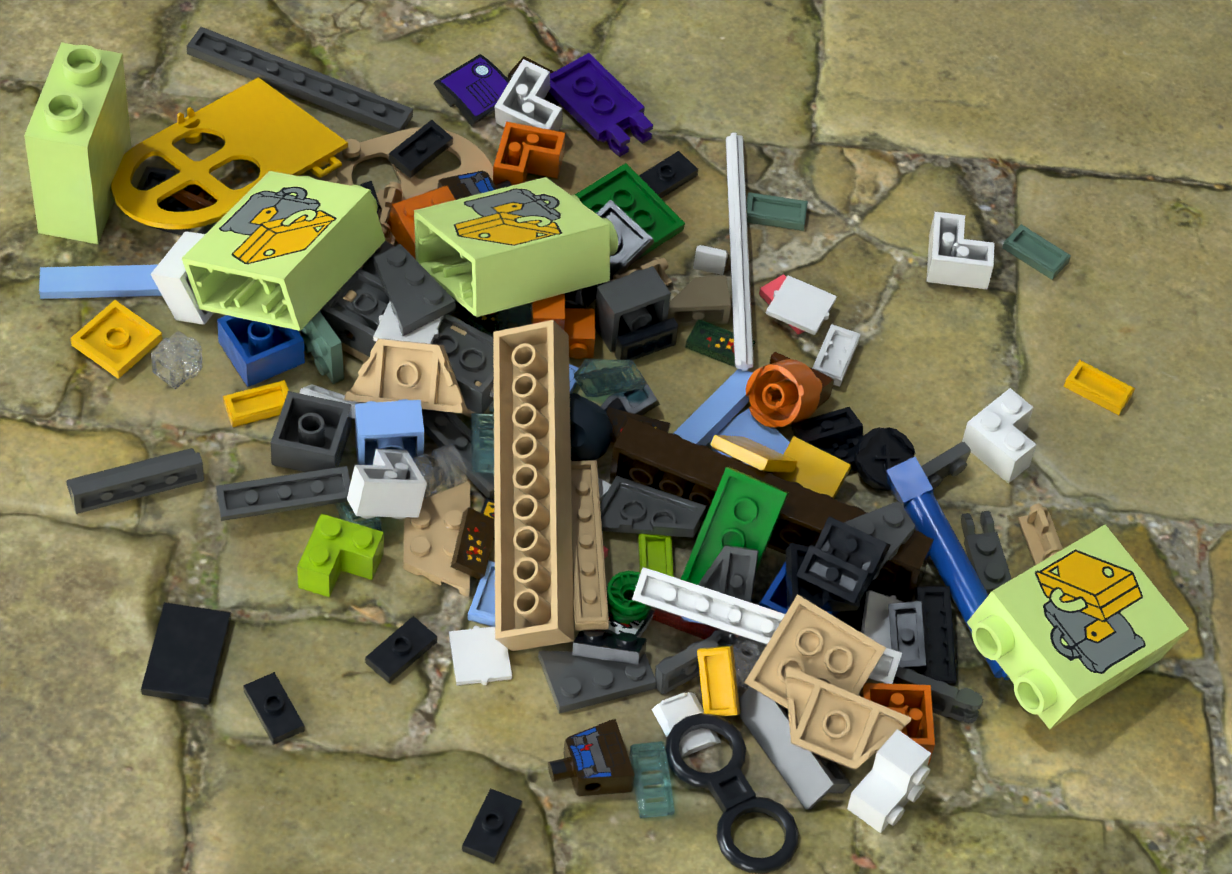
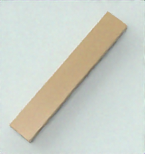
[571,460,609,631]

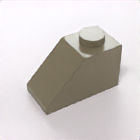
[667,275,731,327]

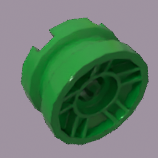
[607,571,651,625]

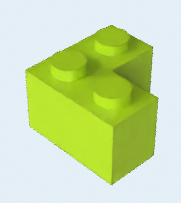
[297,513,384,597]

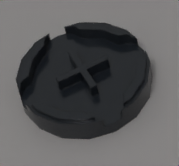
[854,427,916,491]

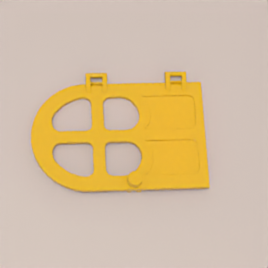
[111,77,348,230]

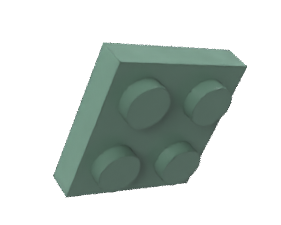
[301,311,344,384]

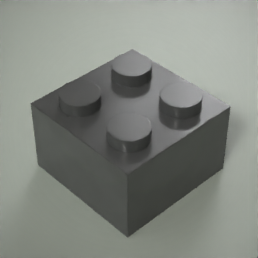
[595,266,671,352]
[270,391,352,472]

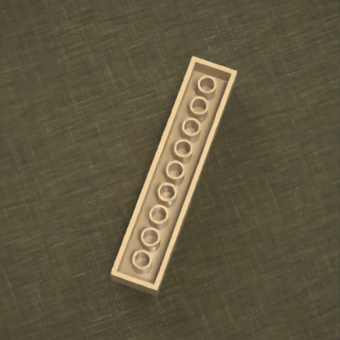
[493,320,574,651]

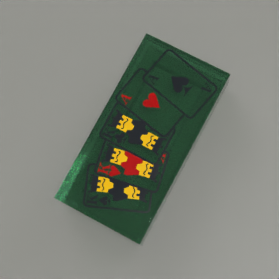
[685,319,756,367]

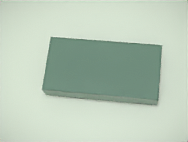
[746,192,808,231]
[1002,224,1071,280]

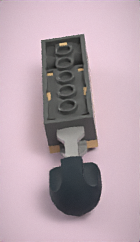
[320,268,613,461]

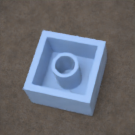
[355,399,424,469]

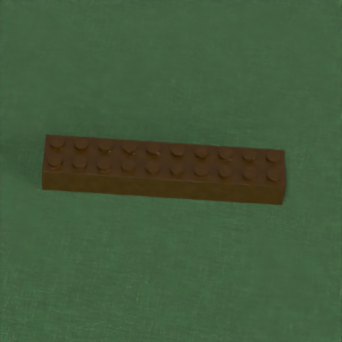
[609,417,934,602]

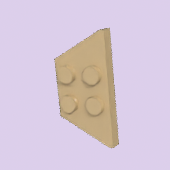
[344,339,467,414]
[403,483,470,596]
[785,666,911,770]

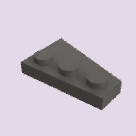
[374,244,455,336]
[600,476,706,537]
[538,651,657,714]

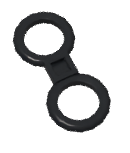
[665,713,799,874]

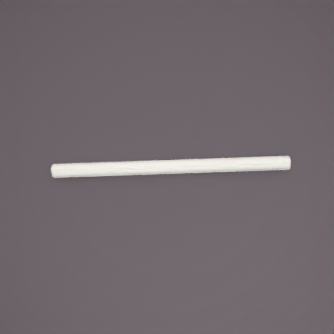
[726,132,754,371]

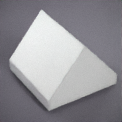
[693,245,729,275]

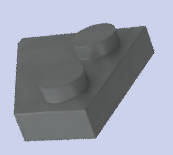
[844,501,915,579]
[698,545,759,603]

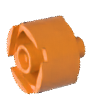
[746,359,822,428]

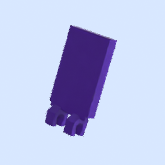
[549,53,653,157]

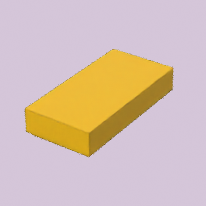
[1063,360,1135,415]
[223,380,289,427]
[697,646,740,716]

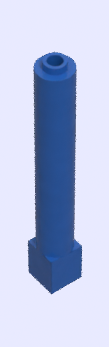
[886,456,1010,680]

